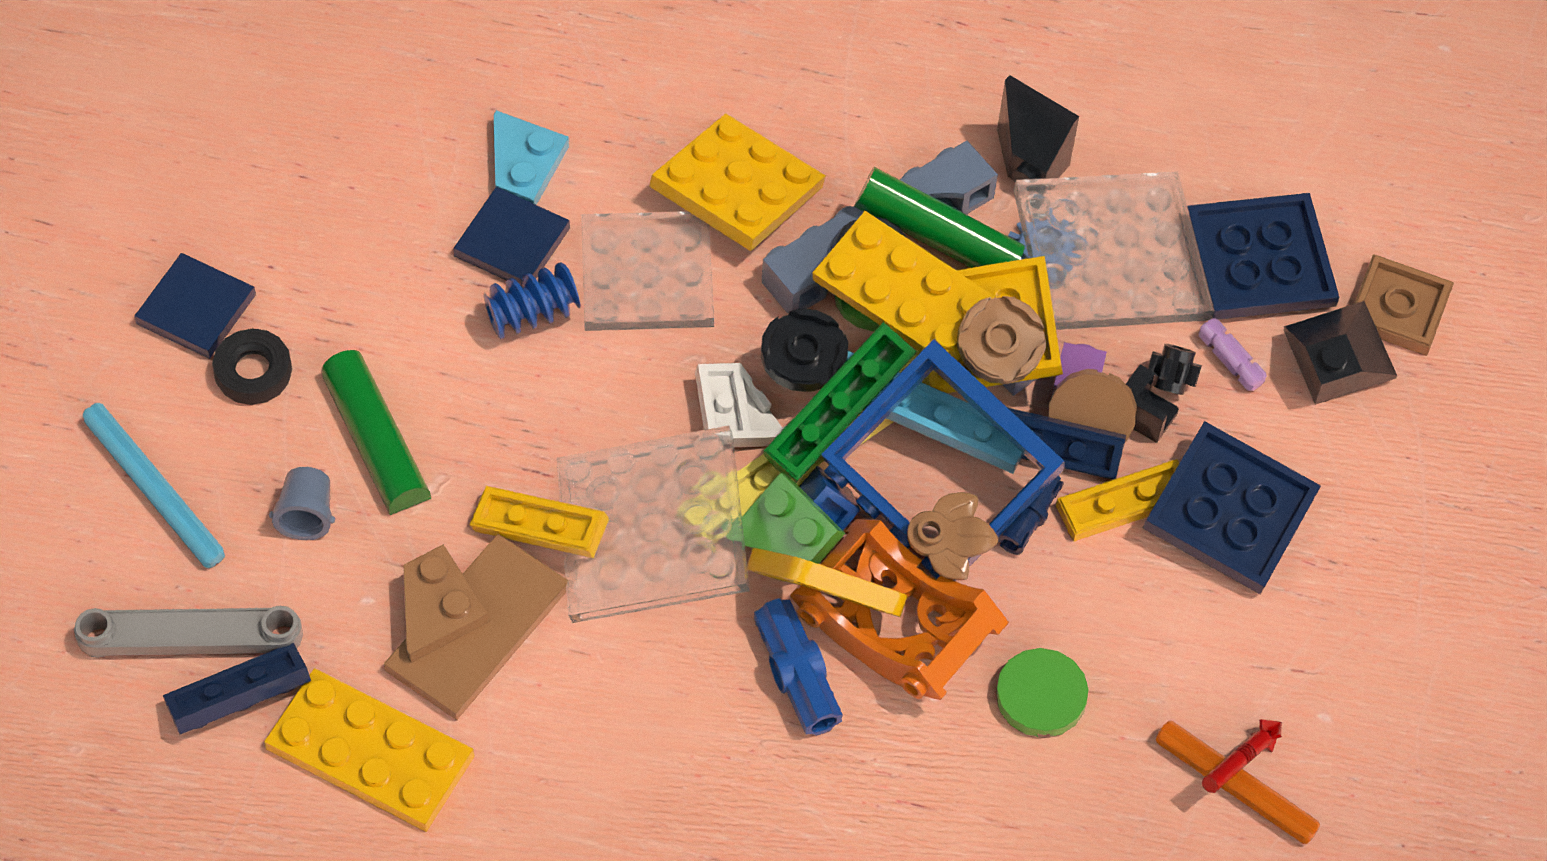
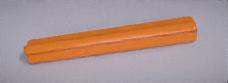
[1156,721,1320,844]

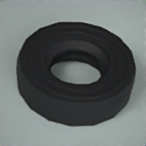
[212,328,292,405]

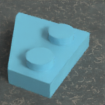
[494,110,569,205]

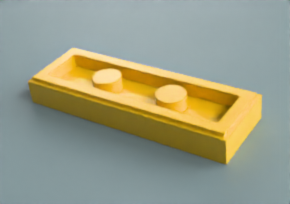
[1056,459,1179,542]
[470,486,609,558]

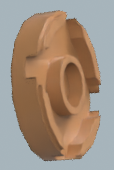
[957,296,1046,384]
[1048,369,1137,442]

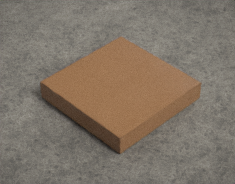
[1354,254,1454,356]

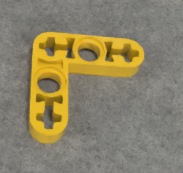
[746,548,907,618]

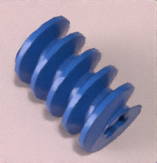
[483,262,581,339]

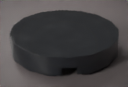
[761,309,849,392]

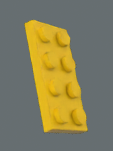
[812,211,997,364]
[264,668,475,832]

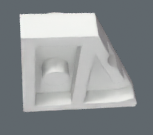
[695,363,787,448]

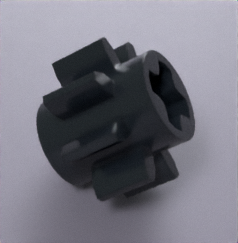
[1148,344,1202,395]

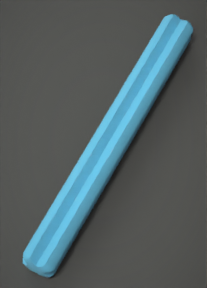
[82,403,225,568]

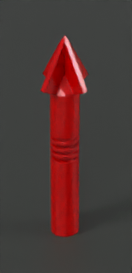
[1202,719,1282,793]

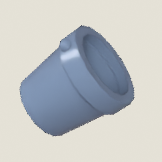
[269,467,335,540]

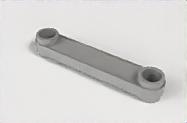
[74,605,303,658]

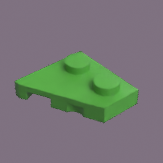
[725,472,845,564]

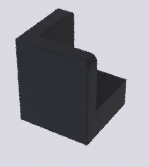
[1126,364,1179,443]

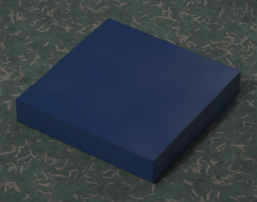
[453,187,570,287]
[134,253,256,359]

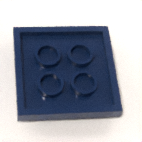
[1185,193,1340,320]
[1142,421,1321,594]

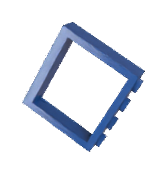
[821,339,1065,581]

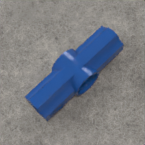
[754,598,843,736]

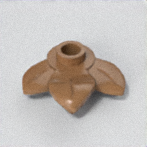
[907,492,999,580]

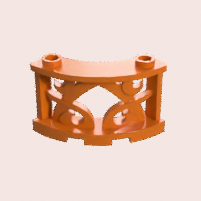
[790,519,1009,700]

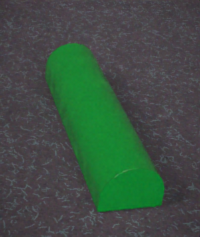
[854,166,1025,268]
[763,322,917,483]
[321,350,431,515]

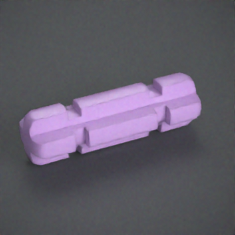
[1198,318,1267,391]

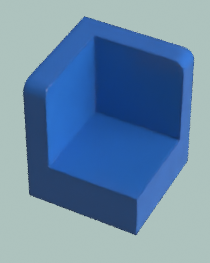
[799,466,860,530]

